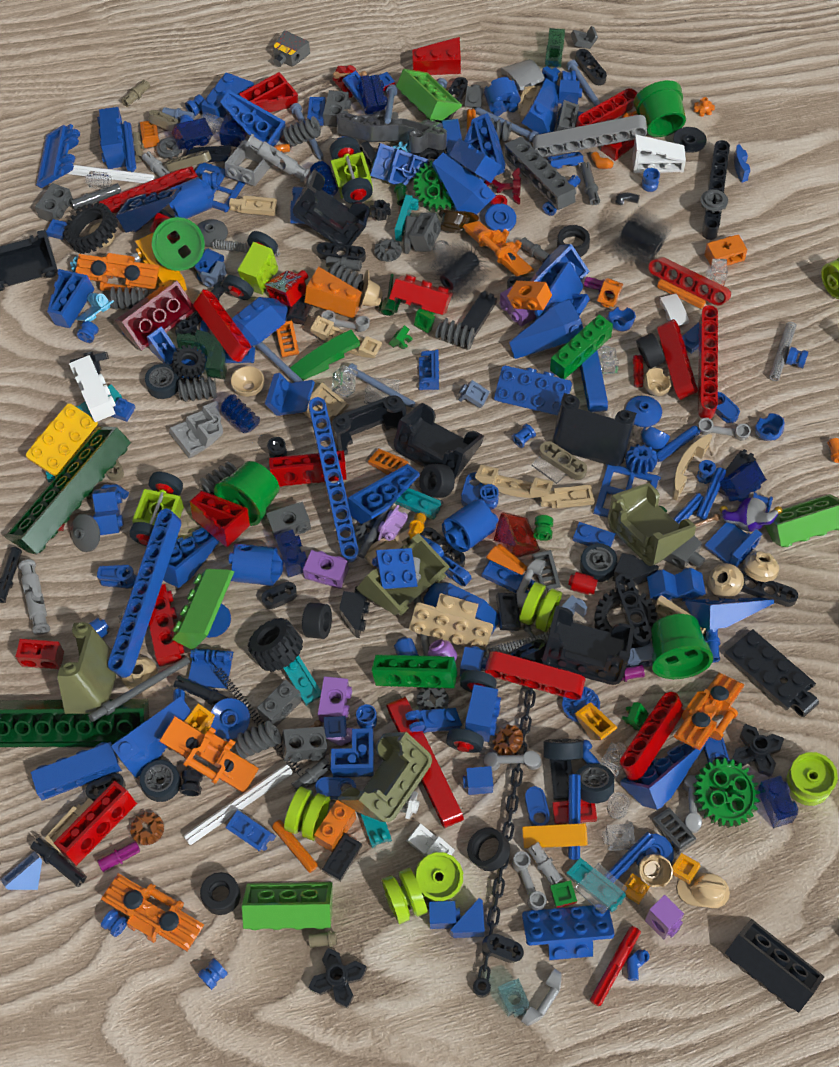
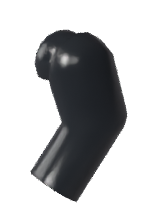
[615,192,640,205]

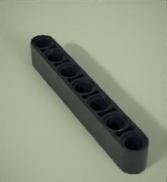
[702,140,730,240]

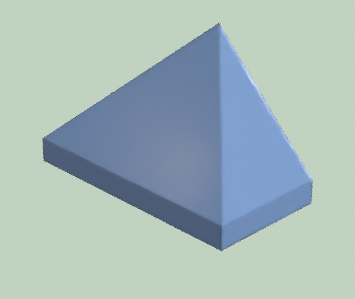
[0,851,42,890]

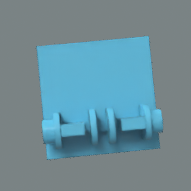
[75,293,114,322]

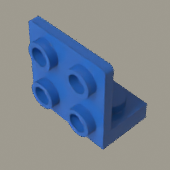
[265,373,315,416]
[705,522,762,567]

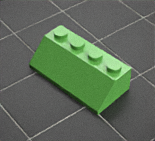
[396,69,462,121]
[764,494,839,547]
[172,569,234,650]
[242,882,333,930]

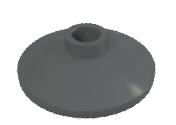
[197,219,228,247]
[71,514,100,552]

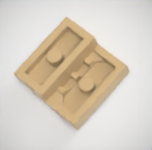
[303,383,349,429]

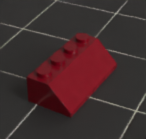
[115,280,196,351]

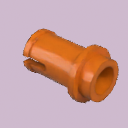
[827,438,839,463]

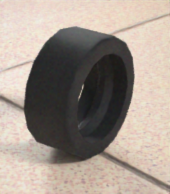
[557,225,590,257]
[467,827,510,871]

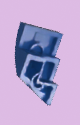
[370,143,429,186]

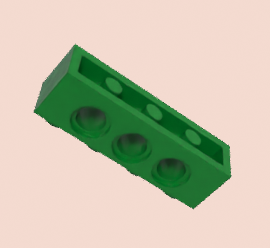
[550,314,613,379]
[371,655,458,688]

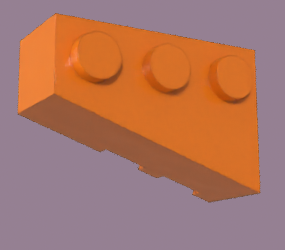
[304,267,362,319]

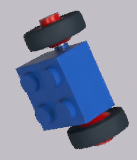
[446,670,501,753]

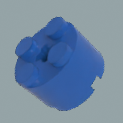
[484,77,521,116]

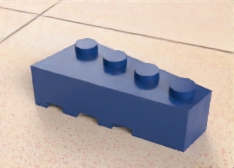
[97,107,126,169]

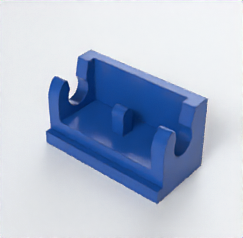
[419,350,439,390]
[225,810,276,851]

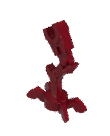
[484,168,521,205]

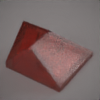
[493,512,540,558]

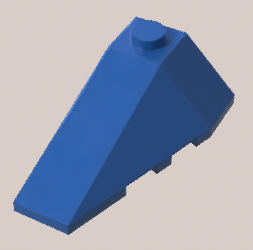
[432,153,496,215]
[348,464,420,524]

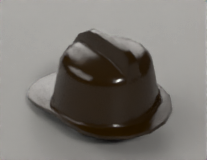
[438,210,479,233]

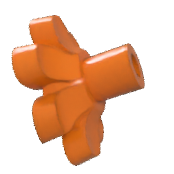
[693,97,715,117]

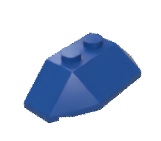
[464,113,506,176]
[232,297,288,346]
[423,583,499,635]

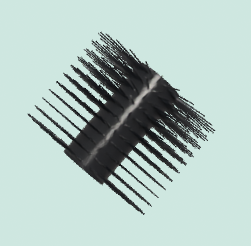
[613,206,672,269]
[429,238,491,302]

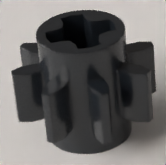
[370,200,391,221]
[175,319,198,341]

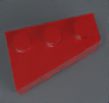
[412,37,461,75]
[239,72,298,113]
[389,274,453,315]
[190,491,250,547]

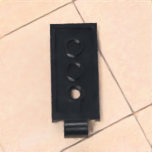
[724,629,819,717]

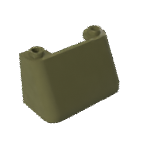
[608,483,696,566]
[356,533,450,616]
[57,622,116,714]
[337,732,432,822]

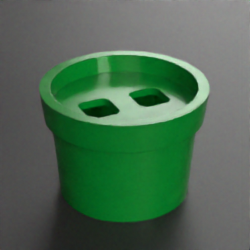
[633,80,686,137]
[152,217,205,271]
[214,461,280,526]
[651,614,713,679]

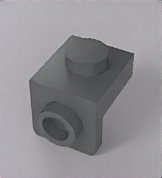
[570,26,598,49]
[465,84,484,108]

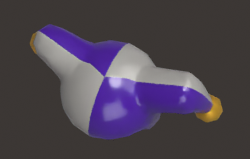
[719,497,782,532]

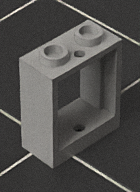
[225,140,273,186]

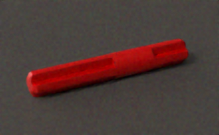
[590,926,641,1007]

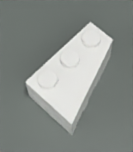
[632,135,686,173]
[69,355,116,422]

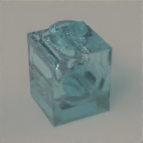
[497,978,529,1018]

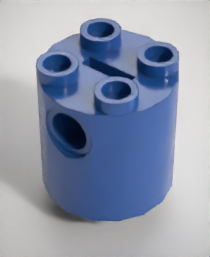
[168,177,214,219]
[442,499,499,552]
[229,544,283,586]

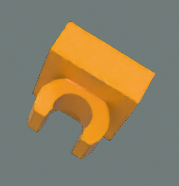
[672,853,700,884]
[622,873,650,905]

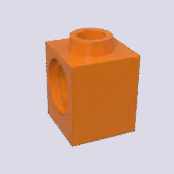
[597,278,623,308]

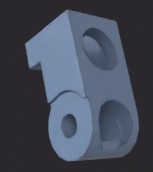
[626,641,653,668]

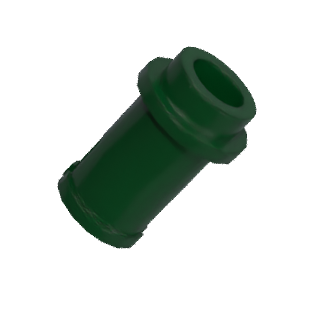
[394,183,407,206]

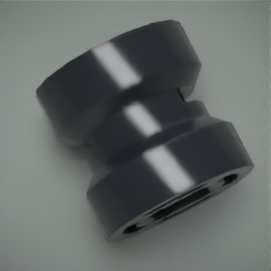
[267,437,287,458]
[180,770,203,796]

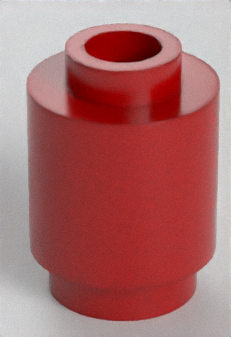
[568,572,598,595]

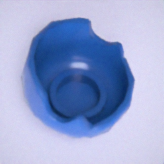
[606,307,636,332]
[755,413,785,441]
[640,426,670,450]

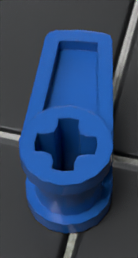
[97,565,137,589]

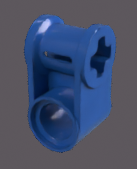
[195,249,224,282]

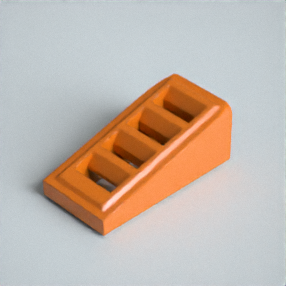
[140,121,160,148]
[276,320,299,358]
[368,448,409,475]
[486,544,527,575]

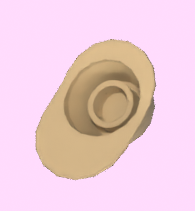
[360,270,382,309]
[677,872,730,908]

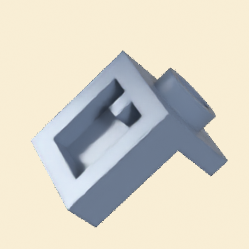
[200,261,227,288]
[458,380,490,408]
[561,595,587,617]

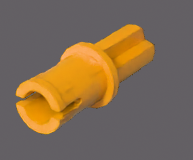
[408,513,426,539]

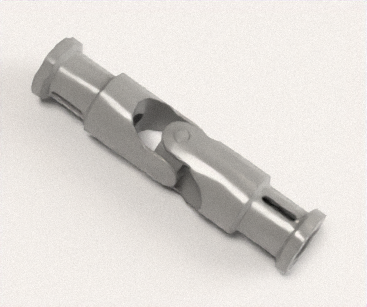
[245,134,310,182]
[18,559,50,635]

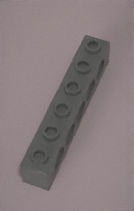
[504,136,576,210]

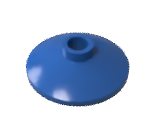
[625,396,662,427]
[211,698,250,739]

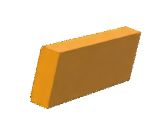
[522,823,588,848]

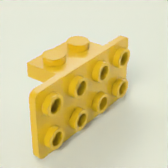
[26,403,98,476]

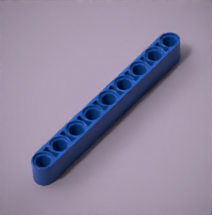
[309,397,358,563]
[108,509,182,678]

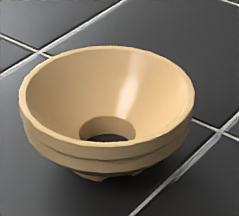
[231,366,264,397]
[743,551,779,582]
[708,563,744,599]
[122,656,158,691]

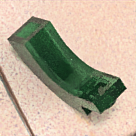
[545,28,565,68]
[176,330,227,379]

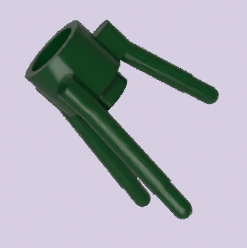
[378,274,402,316]

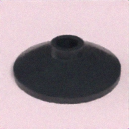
[673,127,707,153]

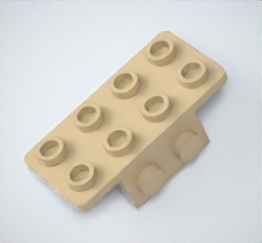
[409,593,494,650]

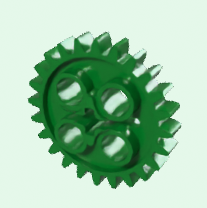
[413,160,454,212]
[692,758,760,828]

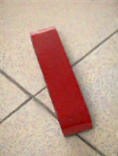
[575,88,638,127]
[649,257,731,306]
[193,289,251,362]
[657,319,698,400]
[485,651,586,700]
[620,691,684,781]

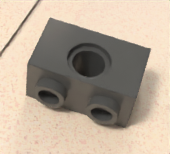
[266,501,311,541]
[257,679,302,727]

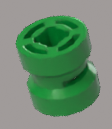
[533,515,554,541]

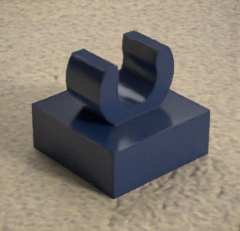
[324,715,347,738]

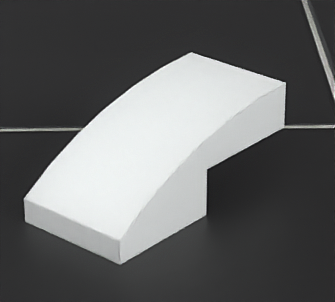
[660,294,689,325]
[406,824,455,856]

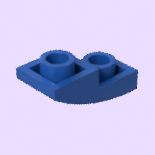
[734,144,750,183]

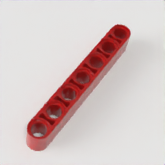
[698,305,718,419]
[386,696,464,829]

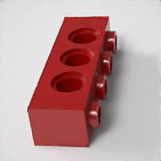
[269,451,347,487]
[149,584,185,667]
[54,781,137,866]

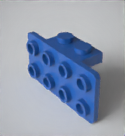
[535,263,590,318]
[494,366,572,416]
[522,905,615,960]

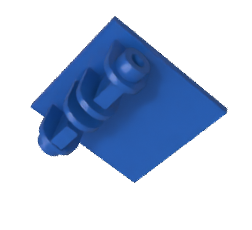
[372,548,418,589]
[188,648,234,689]

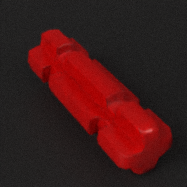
[632,355,644,388]

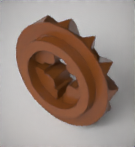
[492,724,523,755]
[130,811,164,845]

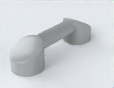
[321,310,370,332]
[698,418,751,441]
[517,559,545,608]
[483,751,542,771]
[683,775,702,833]
[512,851,547,910]
[521,969,561,1026]

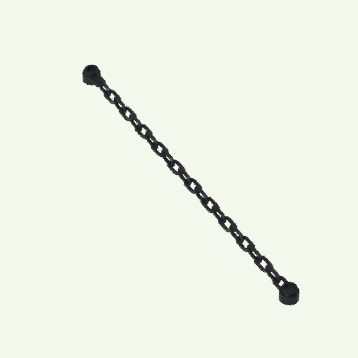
[473,659,543,998]

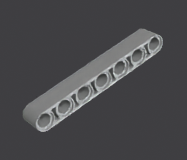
[533,115,647,157]

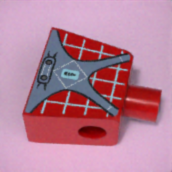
[264,270,309,307]

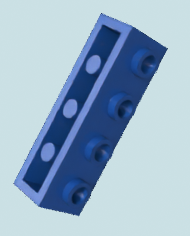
[31,742,122,801]

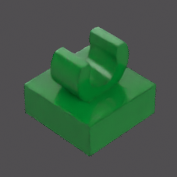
[414,308,435,333]
[389,325,413,349]
[622,702,649,730]

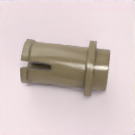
[309,930,337,948]

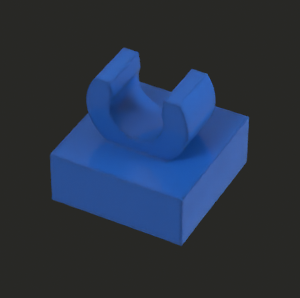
[542,66,560,85]
[111,398,135,422]

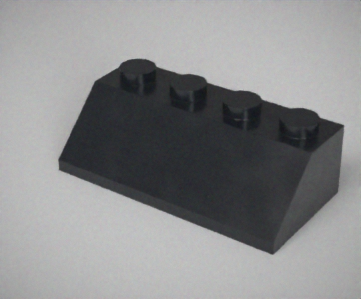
[725,918,825,1013]

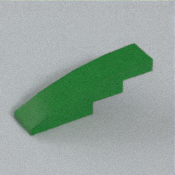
[290,329,360,381]

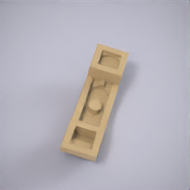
[310,316,382,358]
[673,434,713,501]
[475,465,553,498]

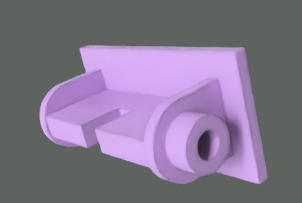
[378,505,408,541]

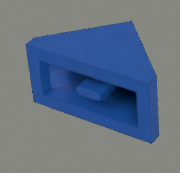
[146,326,177,365]
[450,898,485,938]

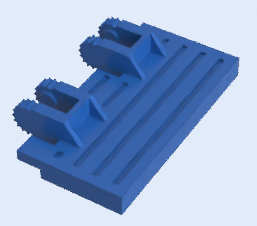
[36,124,80,188]

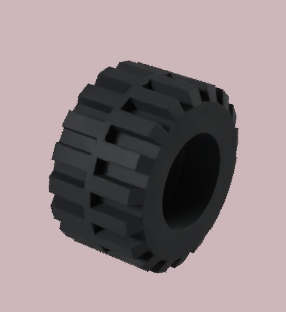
[248,618,303,672]

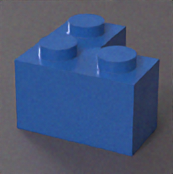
[331,728,374,777]

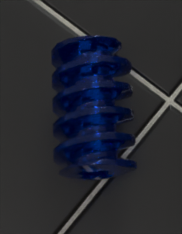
[310,161,338,197]
[220,394,260,433]

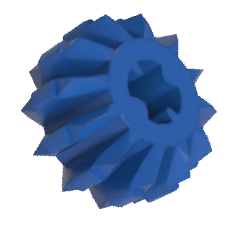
[625,444,658,475]

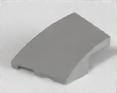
[501,59,545,91]
[169,401,223,458]

